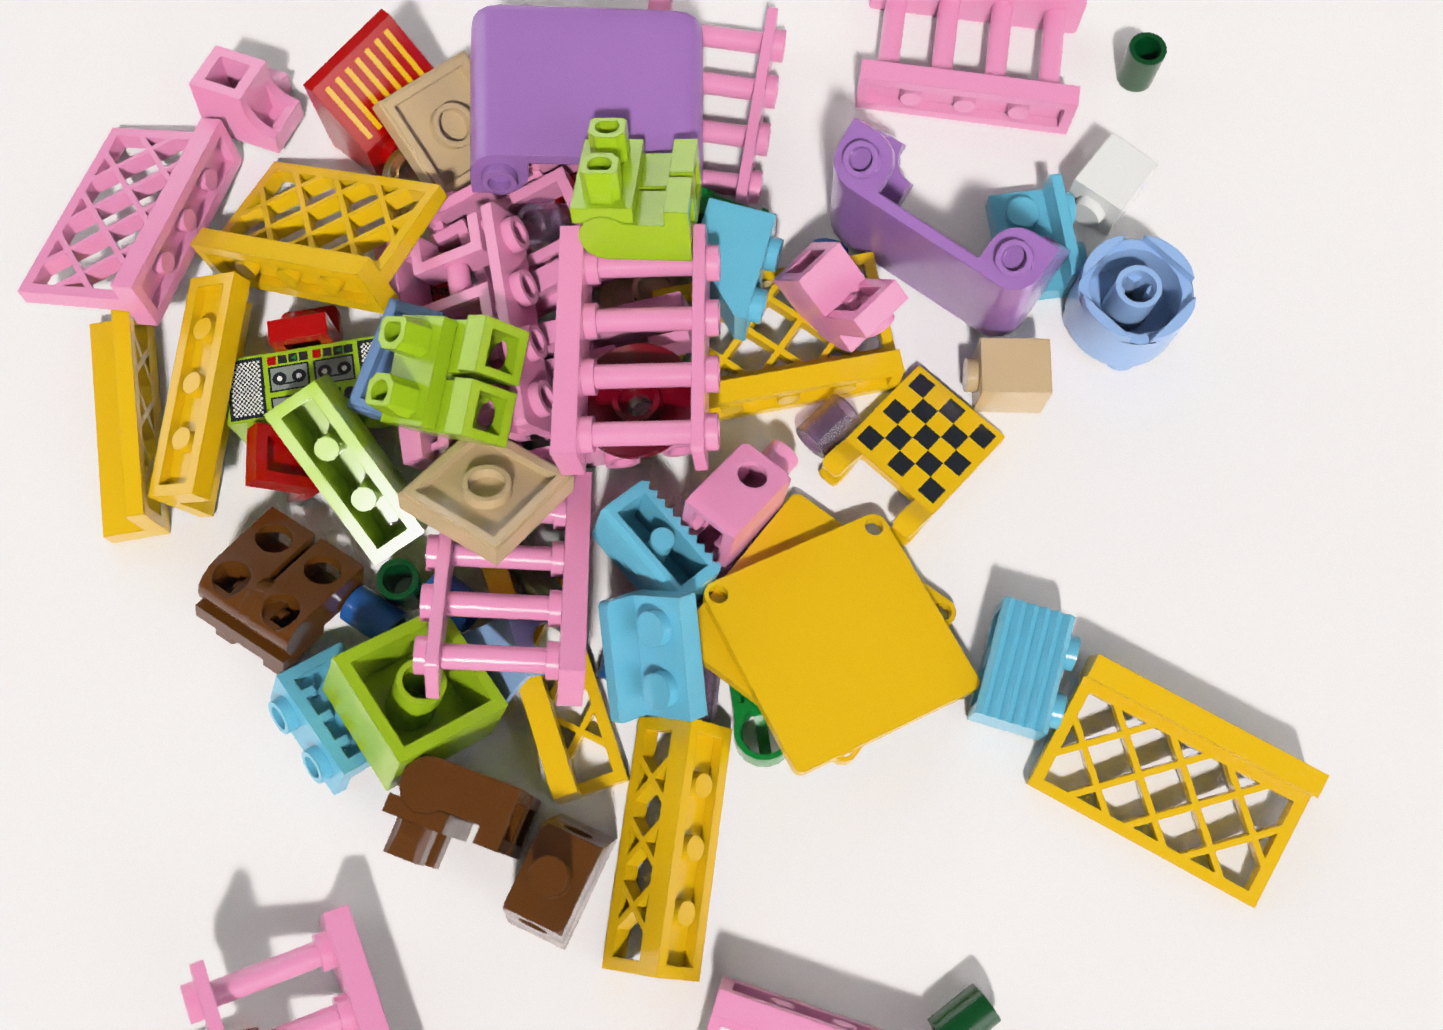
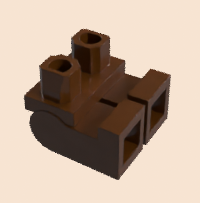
[195,506,365,675]
[382,756,541,869]

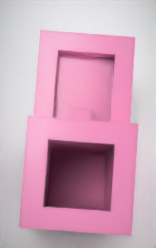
[773,242,908,353]

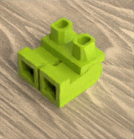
[570,118,702,261]
[365,314,530,448]

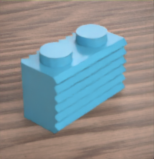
[591,480,721,602]
[967,596,1081,741]

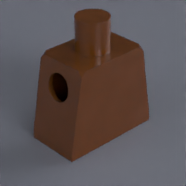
[502,813,617,950]

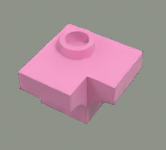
[189,45,304,154]

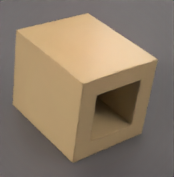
[962,337,1053,413]

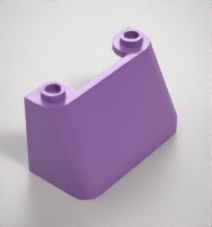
[470,4,703,195]
[830,117,1071,336]

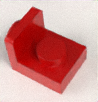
[267,305,343,352]
[245,422,320,504]

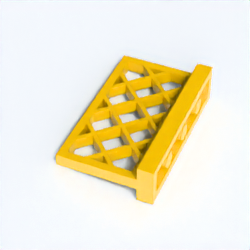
[190,161,447,314]
[651,252,905,421]
[1026,654,1329,909]

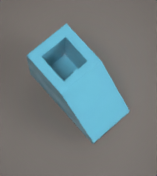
[701,198,784,341]

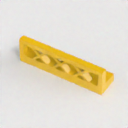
[148,271,252,517]
[90,310,171,543]
[482,568,629,805]
[602,717,732,982]

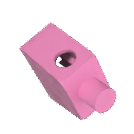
[681,440,798,579]

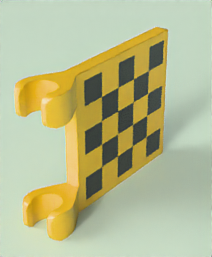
[819,365,1005,547]

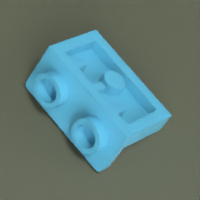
[985,173,1087,300]
[598,589,708,723]
[268,642,370,795]

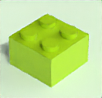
[322,616,508,791]

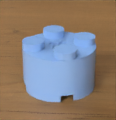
[1062,235,1196,371]

